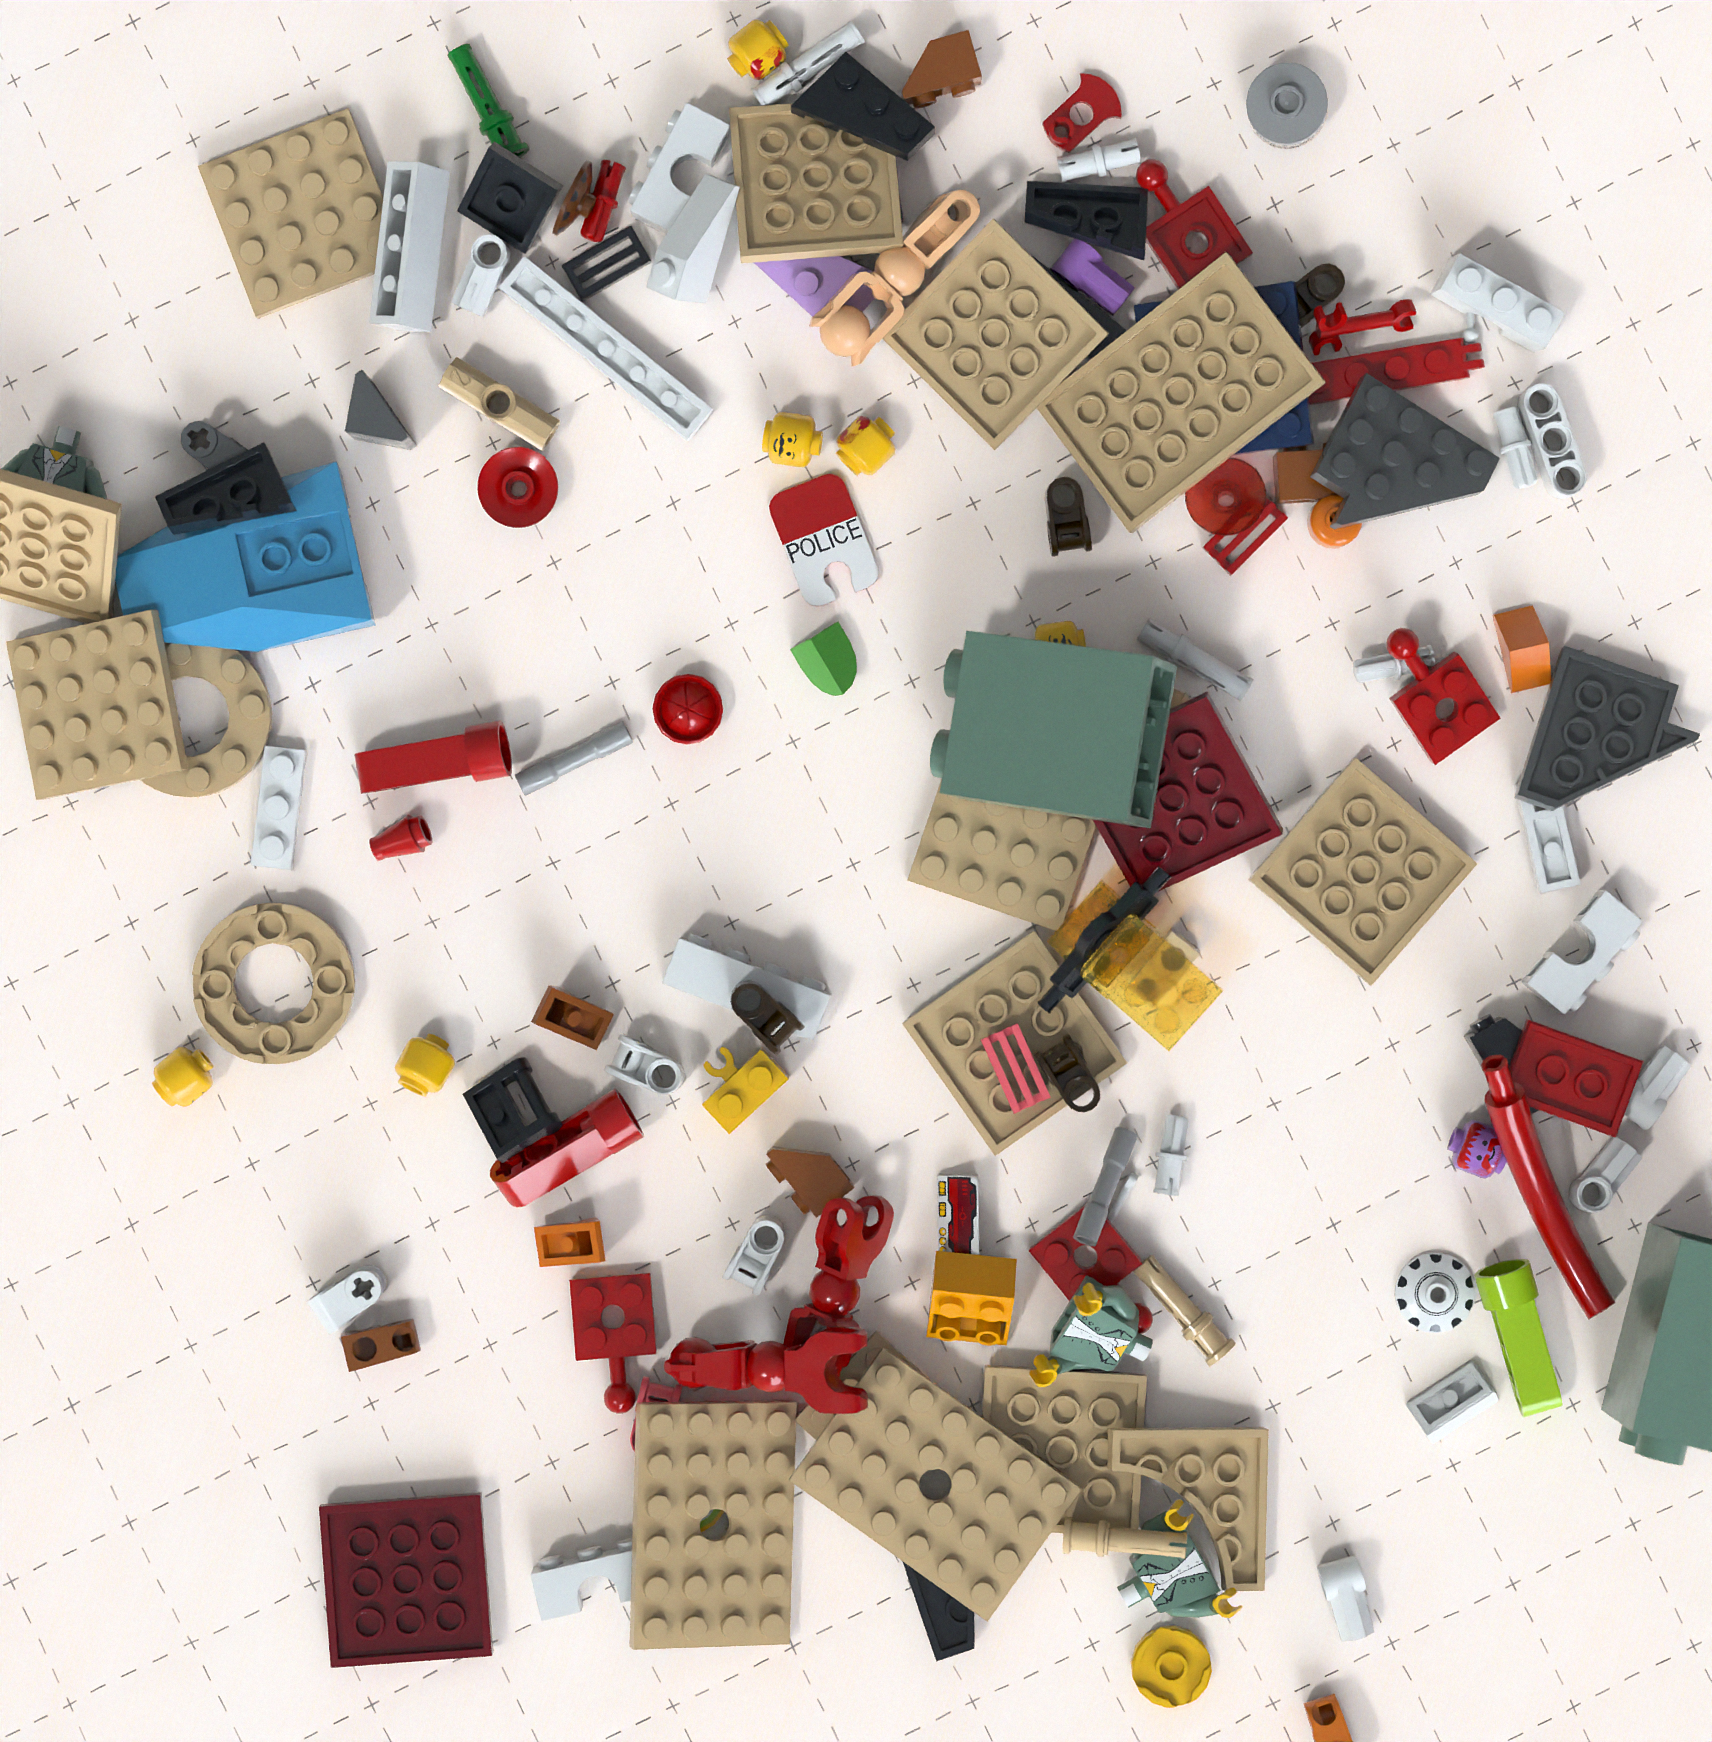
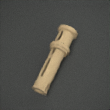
[1133,1255,1236,1367]
[1063,1517,1187,1559]

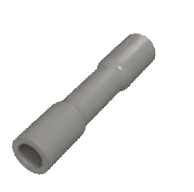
[515,721,634,796]
[1073,1127,1138,1246]

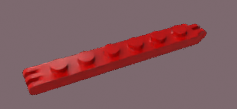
[1309,338,1485,405]

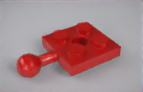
[1136,159,1253,290]
[1386,628,1501,765]
[1029,1201,1153,1334]
[569,1273,657,1414]

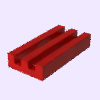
[1202,490,1288,576]

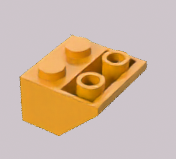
[926,1251,1017,1346]

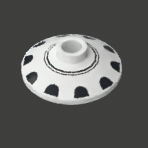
[1395,1252,1476,1333]

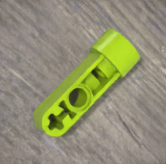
[1474,1259,1563,1418]

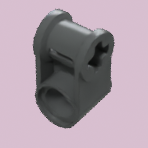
[181,421,248,470]

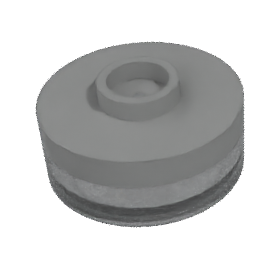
[1246,62,1328,149]

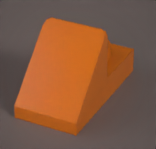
[534,1217,606,1267]

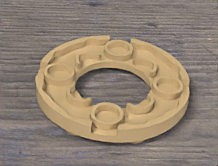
[140,643,272,797]
[192,903,355,1064]

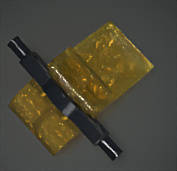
[1037,866,1223,1051]

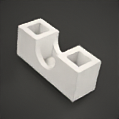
[628,103,731,234]
[1430,253,1565,353]
[1521,890,1643,1015]
[530,1538,632,1622]

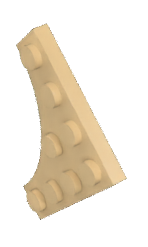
[1107,1427,1269,1591]

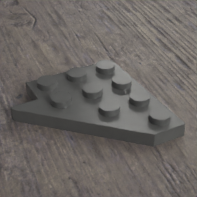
[1310,373,1500,530]
[1514,646,1700,811]

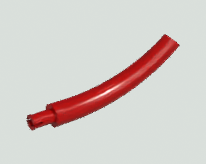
[1481,1055,1616,1320]

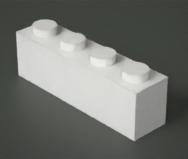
[369,161,450,332]
[661,933,831,1041]

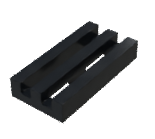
[561,226,652,302]

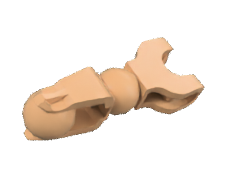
[809,190,980,367]

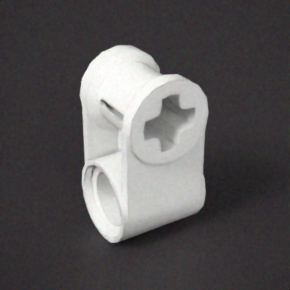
[604,1033,685,1095]
[722,1215,786,1296]
[306,1265,386,1335]

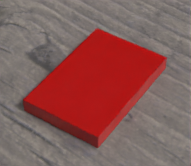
[1509,1019,1644,1138]

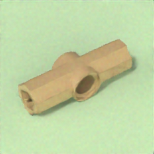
[438,357,560,451]

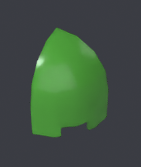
[790,621,857,696]

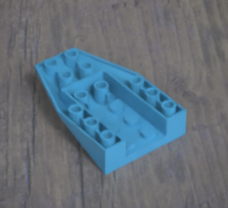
[115,461,376,652]

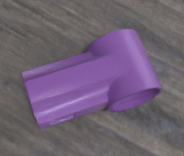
[1050,238,1135,316]

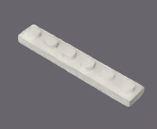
[499,256,713,442]

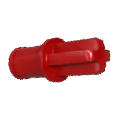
[580,160,626,242]

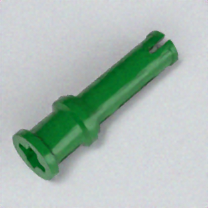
[447,43,530,158]

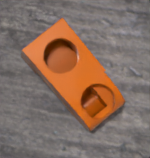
[1303,1694,1353,1742]

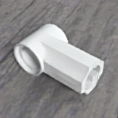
[450,234,512,318]
[1624,1045,1692,1130]
[1569,1136,1643,1213]
[1317,1555,1375,1642]

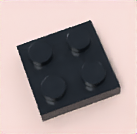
[457,142,563,254]

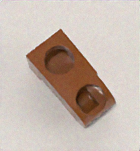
[341,1319,421,1372]

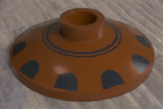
[552,160,597,236]

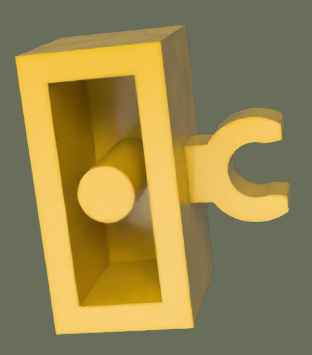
[702,1046,790,1134]

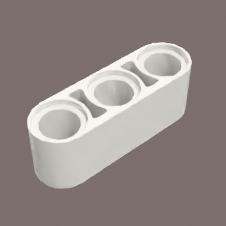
[1517,383,1587,500]

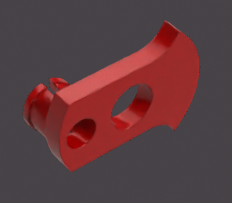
[1042,73,1122,153]

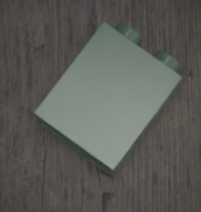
[930,630,1177,828]
[1601,1223,1712,1466]

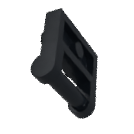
[462,1057,563,1163]

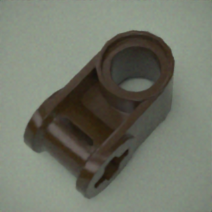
[1294,263,1345,328]
[1044,477,1092,557]
[730,980,805,1056]
[1033,1033,1100,1112]

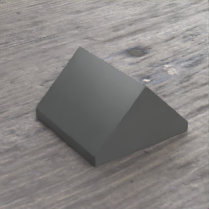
[345,370,417,450]

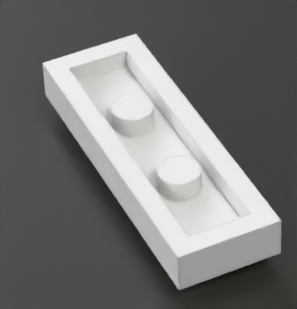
[250,745,307,870]

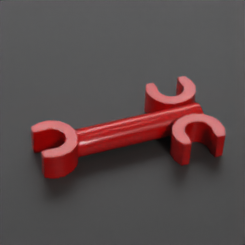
[1308,299,1417,356]

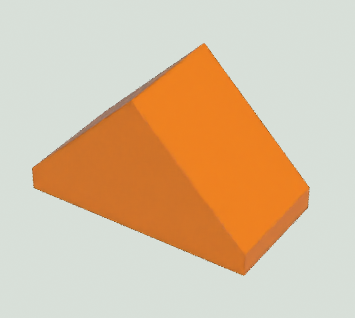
[1492,605,1551,693]

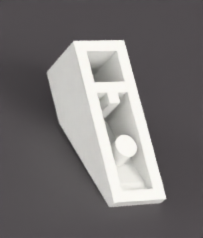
[646,174,740,304]

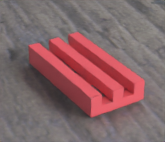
[980,1023,1051,1114]

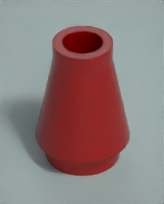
[369,814,433,861]

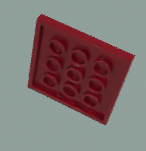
[1092,691,1283,892]
[319,1492,493,1668]

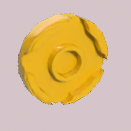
[1131,1625,1212,1708]

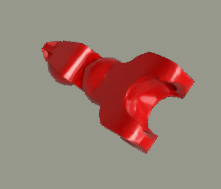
[783,1195,894,1377]
[664,1326,868,1414]

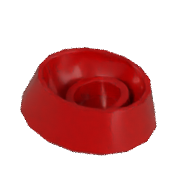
[652,674,723,745]

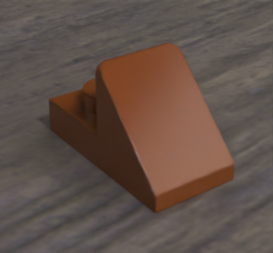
[531,985,614,1050]

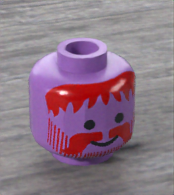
[1447,1119,1506,1179]

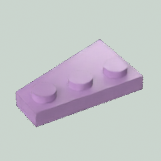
[754,256,875,316]

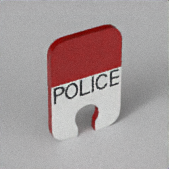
[769,474,878,607]

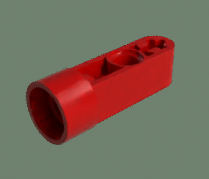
[354,720,512,794]
[490,1088,644,1207]

